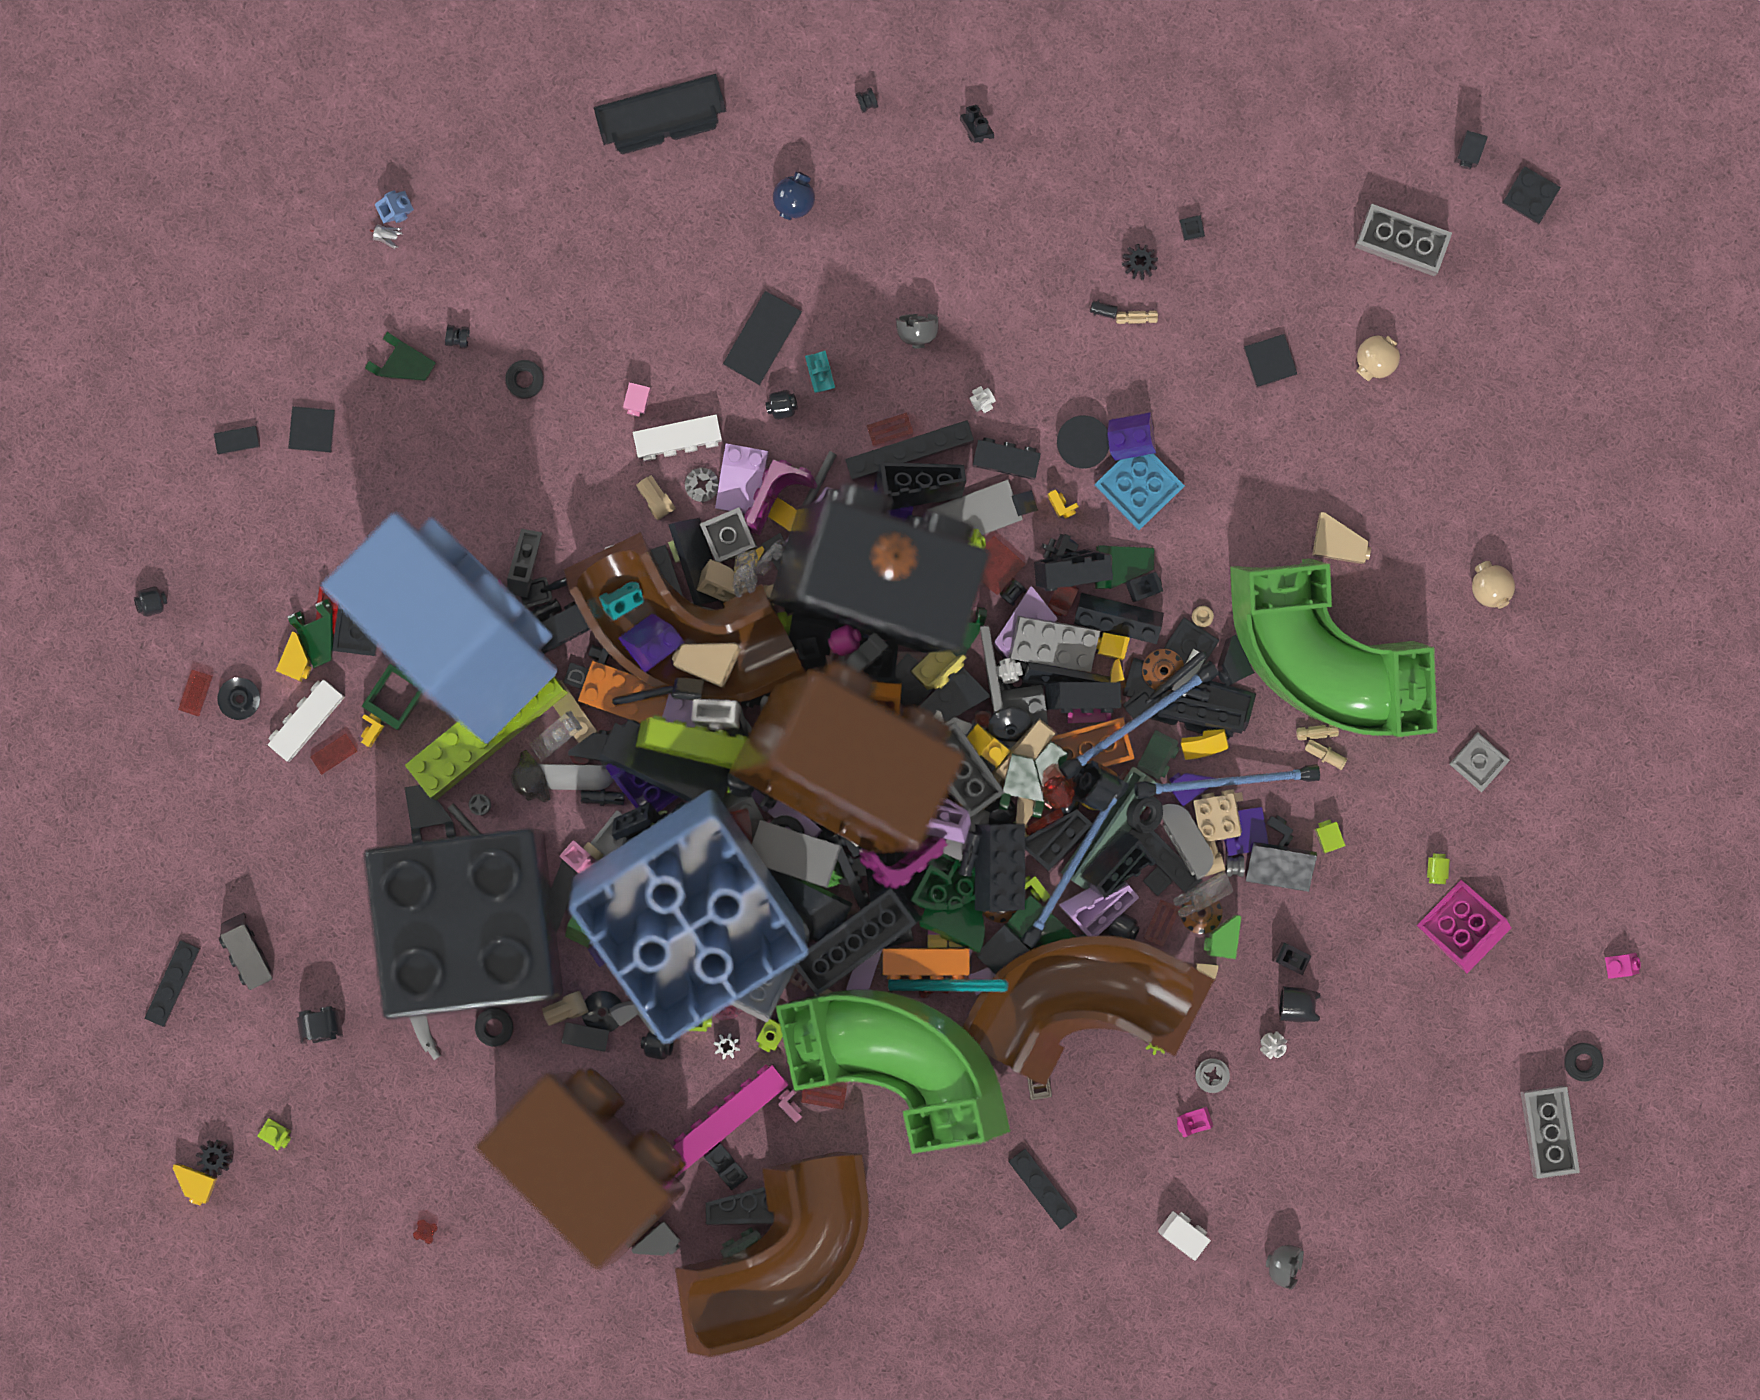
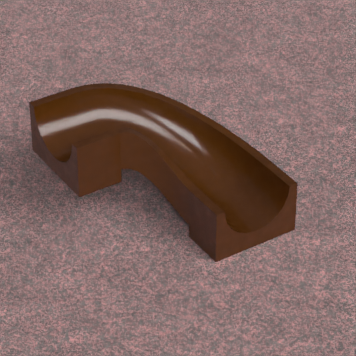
[564,532,806,702]
[962,936,1215,1086]
[675,1151,869,1358]

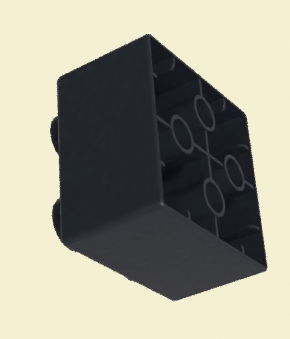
[769,483,990,653]
[364,828,563,1020]

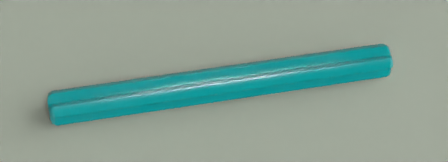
[888,979,1008,992]

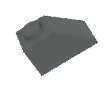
[631,1220,681,1256]

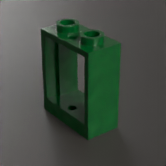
[361,663,425,731]

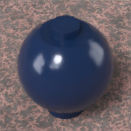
[773,171,815,220]

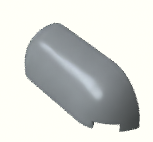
[533,764,614,790]
[1162,804,1213,880]

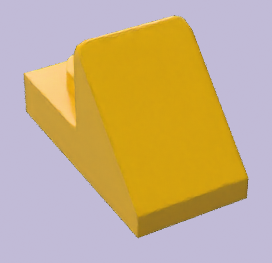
[967,723,1011,767]

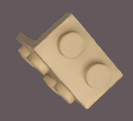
[1194,789,1243,842]

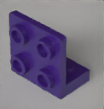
[1224,807,1268,856]

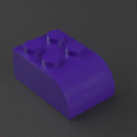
[605,764,678,812]

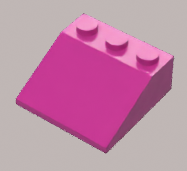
[1417,880,1512,974]

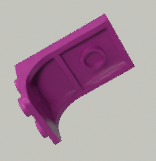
[745,460,817,536]
[859,835,948,888]

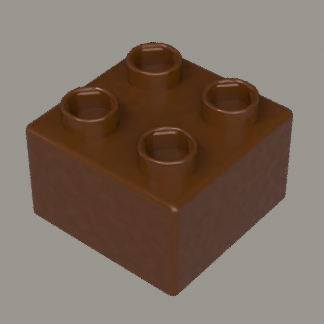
[730,662,964,854]
[474,1067,686,1271]

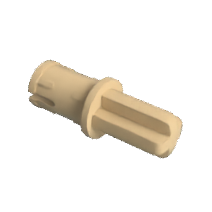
[1305,740,1347,770]

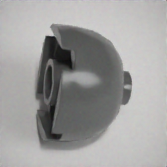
[896,314,939,349]
[1266,1245,1304,1290]

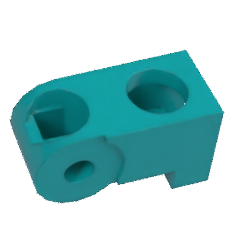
[599,582,644,620]

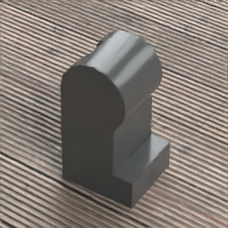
[846,633,888,673]

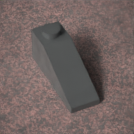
[507,528,542,598]

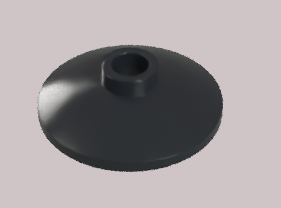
[217,677,260,720]
[988,707,1031,742]
[582,991,622,1032]

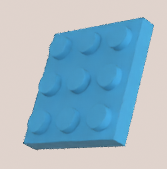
[1094,454,1185,531]

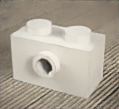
[691,699,741,731]
[1157,1211,1211,1261]

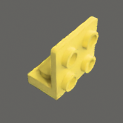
[910,651,966,690]

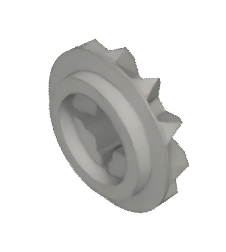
[685,467,719,502]
[1195,1059,1230,1093]

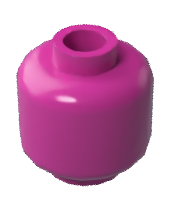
[828,625,862,656]

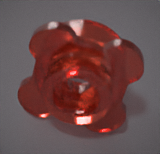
[413,1219,438,1244]

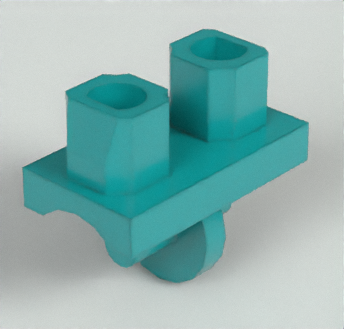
[805,351,835,393]

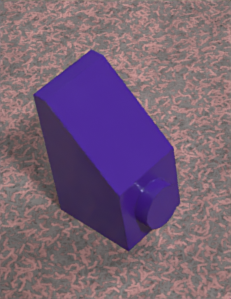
[1168,772,1216,806]

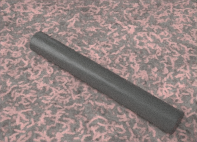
[802,451,837,505]
[447,803,481,835]

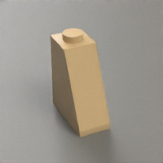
[1312,512,1371,564]
[673,644,741,688]

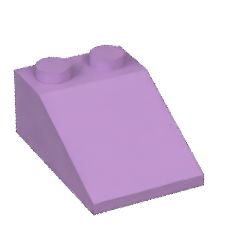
[715,443,769,514]

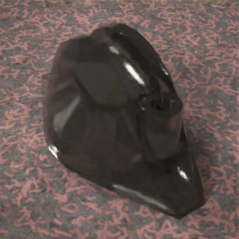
[511,750,551,803]

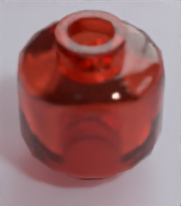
[1043,776,1075,809]

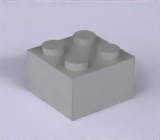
[700,507,758,563]

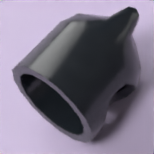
[1279,986,1321,1023]

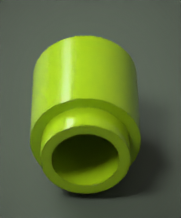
[1427,853,1450,884]

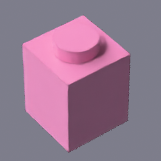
[623,382,651,417]

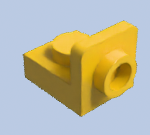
[1047,490,1079,519]
[361,713,384,748]

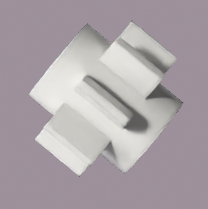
[969,386,996,413]
[996,658,1023,684]
[1260,1031,1287,1059]
[714,1033,740,1060]

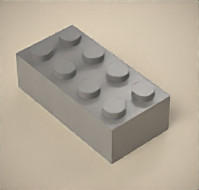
[1354,204,1452,276]
[1521,1086,1580,1179]

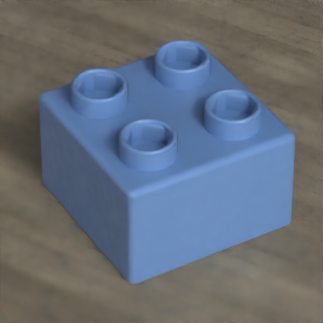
[322,513,557,743]
[571,790,807,1043]

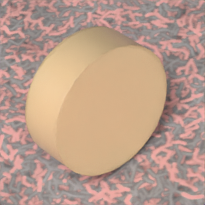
[1192,606,1214,627]
[583,842,604,861]

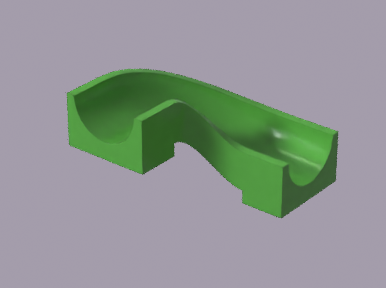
[1230,559,1437,737]
[776,989,1010,1154]

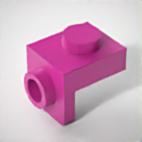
[1605,952,1641,979]
[1177,1106,1214,1137]

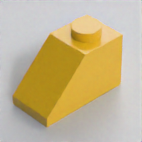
[276,632,311,682]
[1096,633,1130,661]
[173,1163,217,1205]

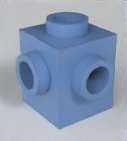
[375,190,414,223]

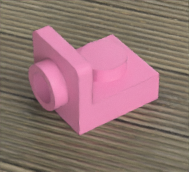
[559,840,597,873]
[778,1089,802,1123]

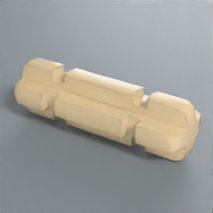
[1116,311,1158,324]
[1296,725,1339,740]

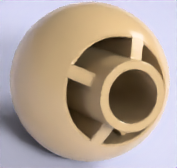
[1356,336,1400,381]
[1472,561,1515,609]

